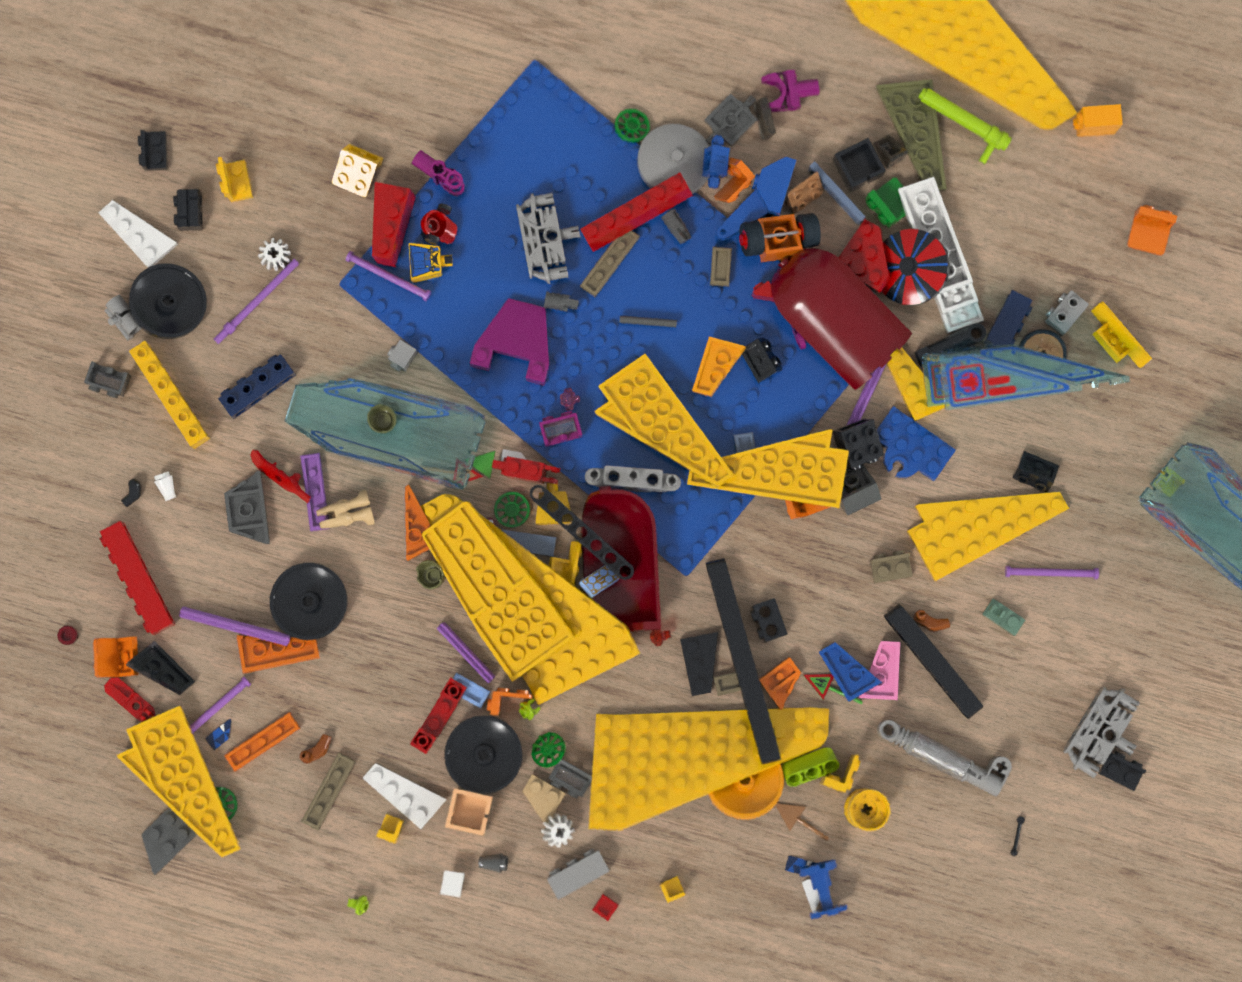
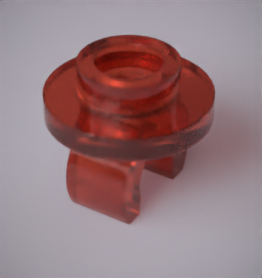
[650,629,671,647]

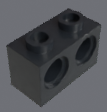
[750,598,788,643]

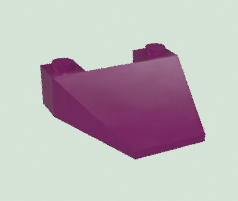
[470,298,549,386]

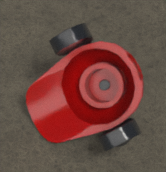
[420,203,457,245]

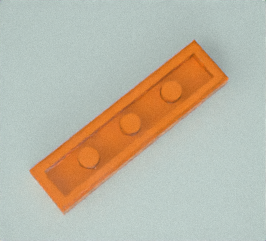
[224,712,301,772]

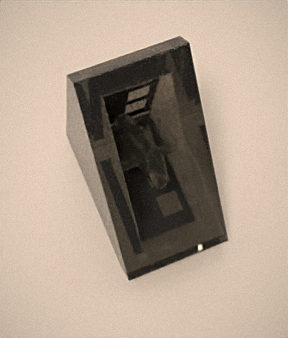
[873,134,907,168]

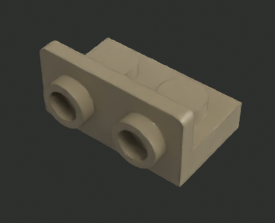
[870,550,913,584]

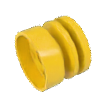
[844,788,890,831]

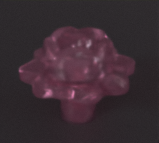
[560,388,580,411]

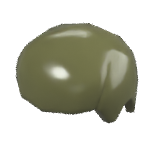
[367,404,397,434]
[416,560,445,590]

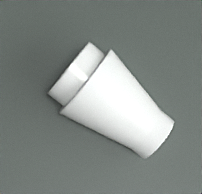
[154,471,176,501]

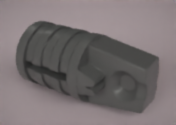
[661,208,691,244]
[544,291,579,312]

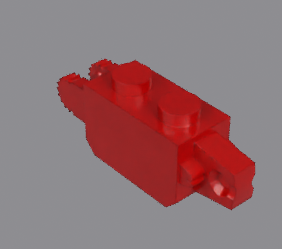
[492,456,561,485]

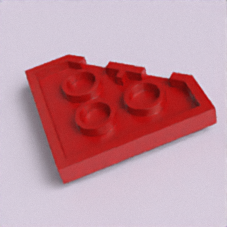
[838,219,890,293]

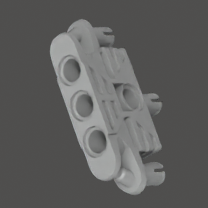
[516,192,580,284]
[585,466,681,493]
[1063,686,1140,778]

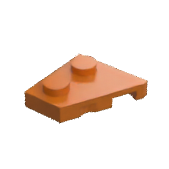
[759,657,801,710]

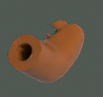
[914,610,950,632]
[299,734,332,764]

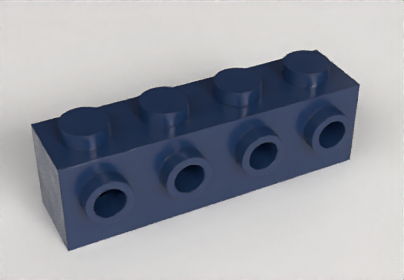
[218,354,296,419]

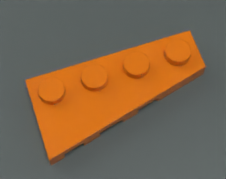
[236,635,320,674]

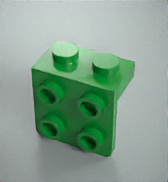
[865,178,906,229]

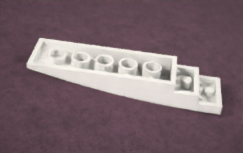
[898,177,984,334]

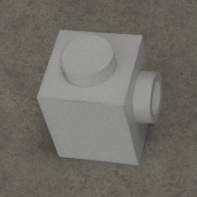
[387,340,418,372]

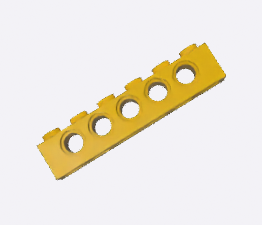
[129,341,210,449]

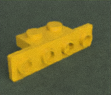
[1091,301,1152,368]
[549,541,582,586]

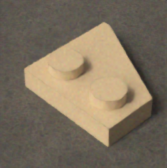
[523,774,566,823]

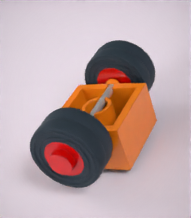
[739,213,821,263]

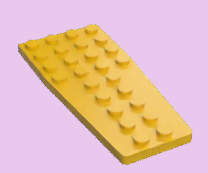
[422,501,575,682]

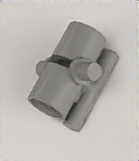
[105,295,141,341]

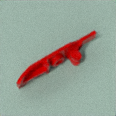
[250,449,311,503]
[104,677,156,723]

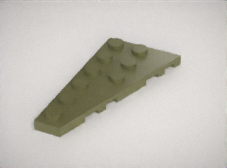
[876,79,946,191]

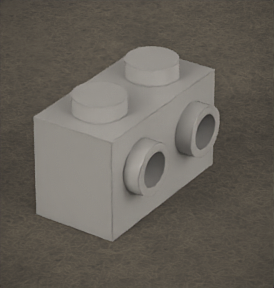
[1044,290,1089,336]

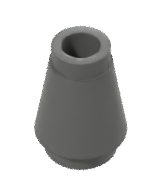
[478,853,508,873]

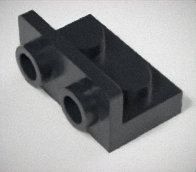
[138,130,168,171]
[742,337,783,383]
[1012,451,1059,492]
[1098,751,1147,791]

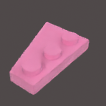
[859,641,901,700]

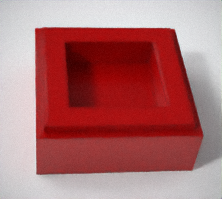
[592,894,619,921]

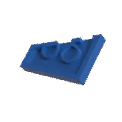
[819,642,882,702]

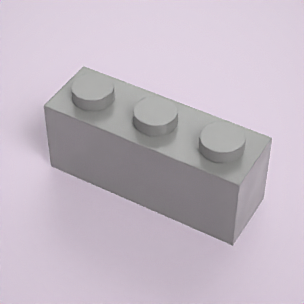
[547,849,610,900]

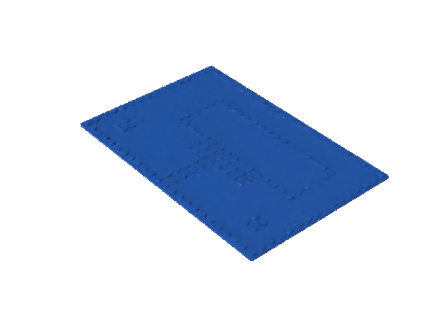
[339,60,849,576]

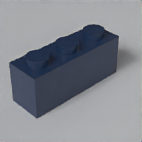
[984,290,1033,353]

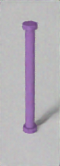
[345,251,431,302]
[1005,566,1099,579]
[190,676,251,733]

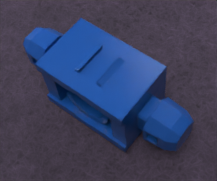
[702,135,730,189]

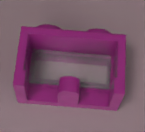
[539,411,582,447]

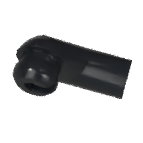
[121,479,141,507]

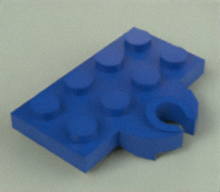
[877,406,956,482]

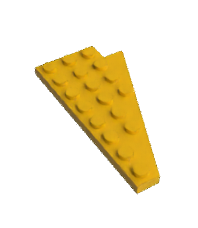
[594,354,734,487]
[687,429,849,509]
[907,492,1069,581]
[117,706,241,858]

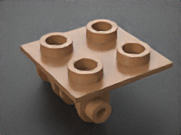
[785,172,824,214]

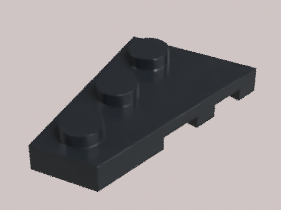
[680,632,718,696]
[126,641,195,695]

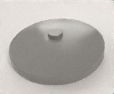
[637,124,710,194]

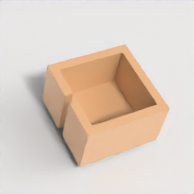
[445,788,493,836]

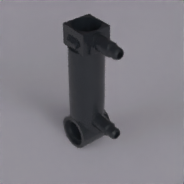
[914,323,986,380]

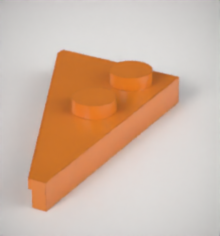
[405,485,431,561]

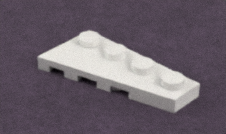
[98,200,178,268]
[363,763,447,829]

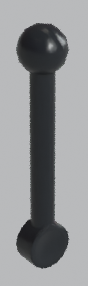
[1010,816,1025,857]

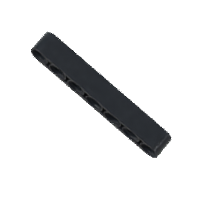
[530,485,634,580]
[884,603,983,720]

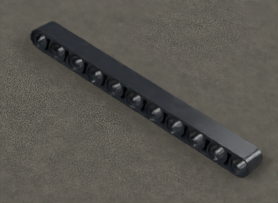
[706,558,781,765]

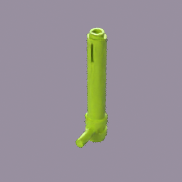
[918,88,1012,164]

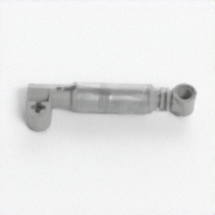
[877,720,1011,797]

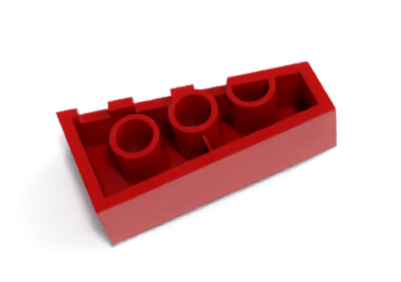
[372,182,416,267]

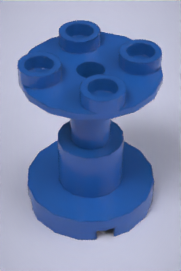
[798,859,848,919]

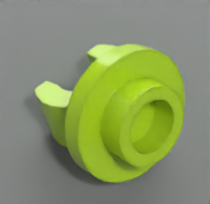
[519,699,541,720]
[347,896,369,916]

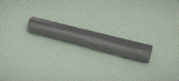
[619,315,677,327]

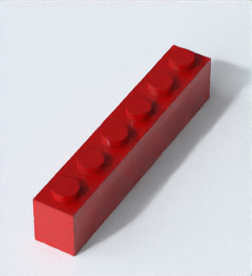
[580,172,693,252]
[99,521,176,635]

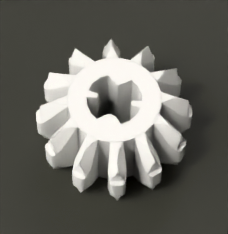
[258,238,291,271]
[541,813,575,847]

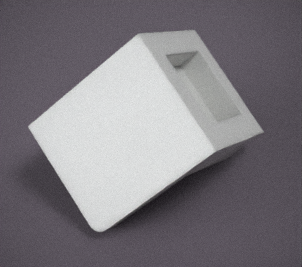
[440,870,465,897]

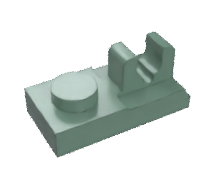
[982,599,1025,636]

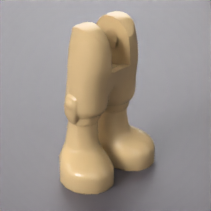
[316,490,375,529]

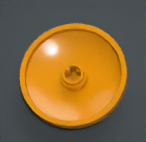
[708,764,784,820]

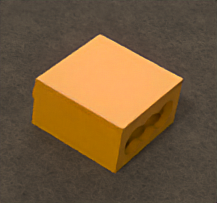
[1073,104,1123,137]

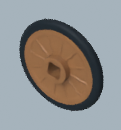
[1017,329,1067,379]

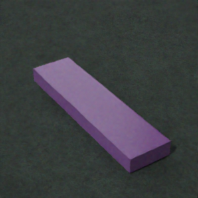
[300,453,330,532]

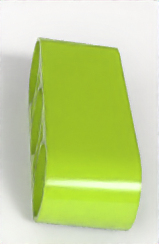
[781,747,839,787]

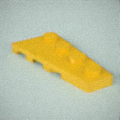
[887,348,949,421]

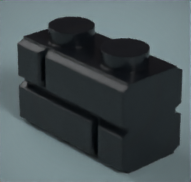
[173,189,203,231]

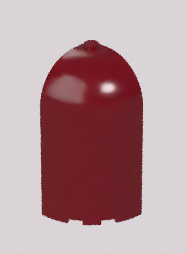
[771,248,912,390]
[581,486,661,632]

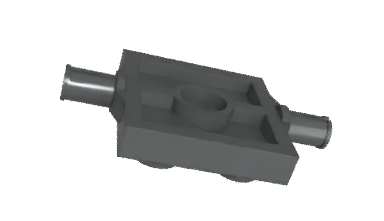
[704,94,758,147]

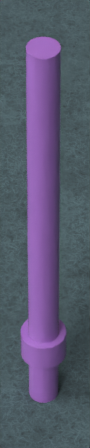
[213,259,299,344]

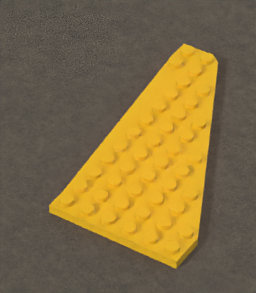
[845,0,1077,130]
[421,494,641,705]
[589,707,829,831]

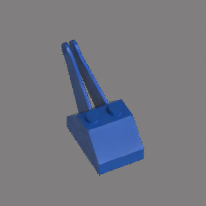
[716,157,796,241]

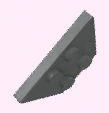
[224,471,270,545]
[141,807,198,875]

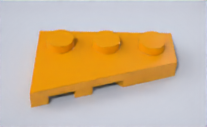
[692,337,746,397]

